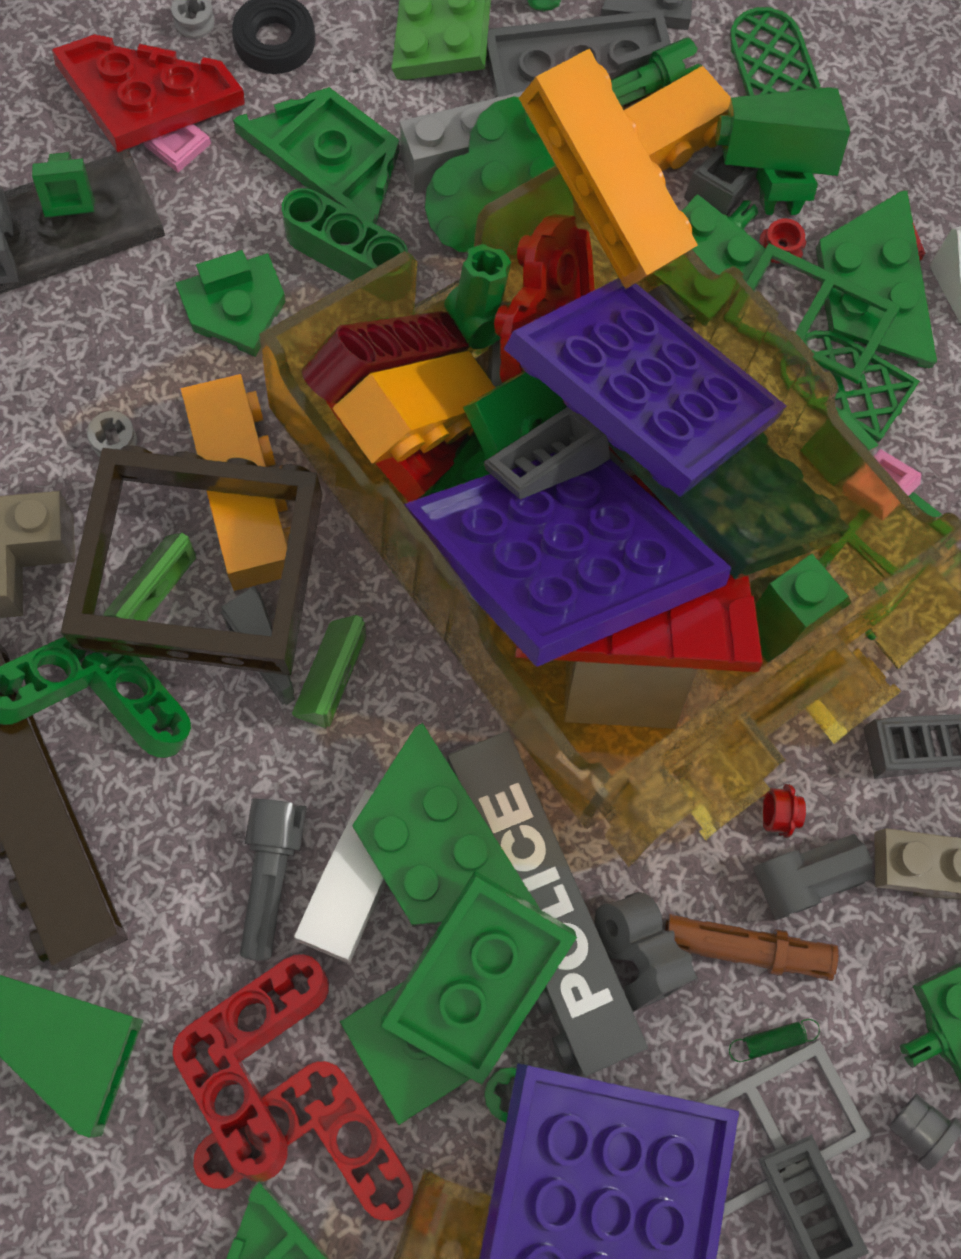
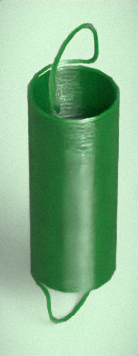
[729,1019,820,1062]

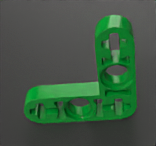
[0,637,191,758]

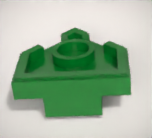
[175,249,286,357]

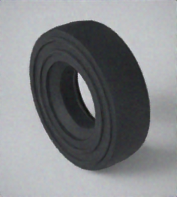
[232,0,315,74]

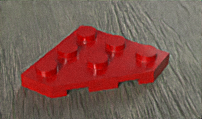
[52,34,245,153]

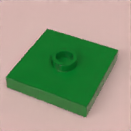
[463,371,565,459]
[340,981,470,1126]

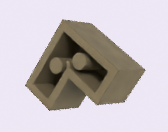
[0,491,75,618]

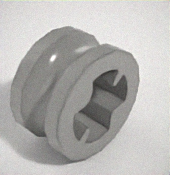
[171,0,215,39]
[87,411,137,457]

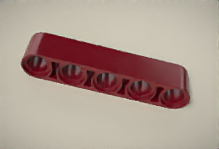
[302,311,470,403]

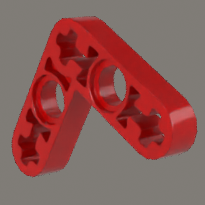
[172,954,329,1182]
[193,1061,413,1221]

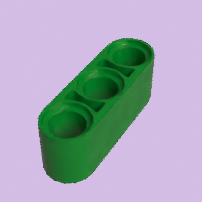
[282,188,408,297]

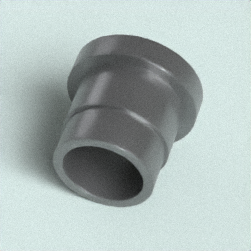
[889,1094,961,1171]

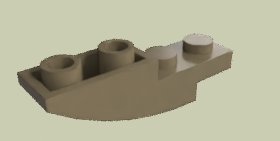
[874,828,961,900]

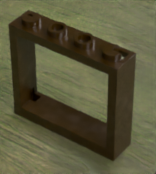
[60,445,323,676]

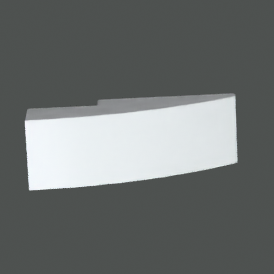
[294,789,386,964]

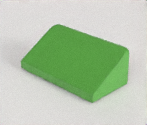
[103,533,196,621]
[292,615,367,728]

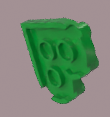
[424,96,570,252]

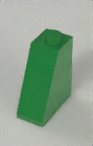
[715,87,850,176]
[755,553,854,668]
[0,975,143,1138]

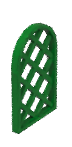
[730,7,821,96]
[785,330,920,442]

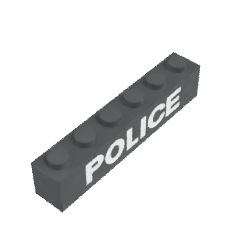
[447,730,649,1077]

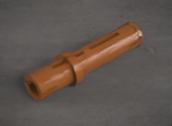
[665,913,839,981]

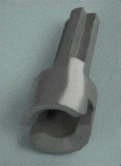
[240,798,307,961]

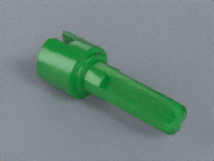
[611,37,702,106]

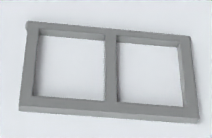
[701,1040,871,1217]

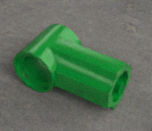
[444,244,511,350]

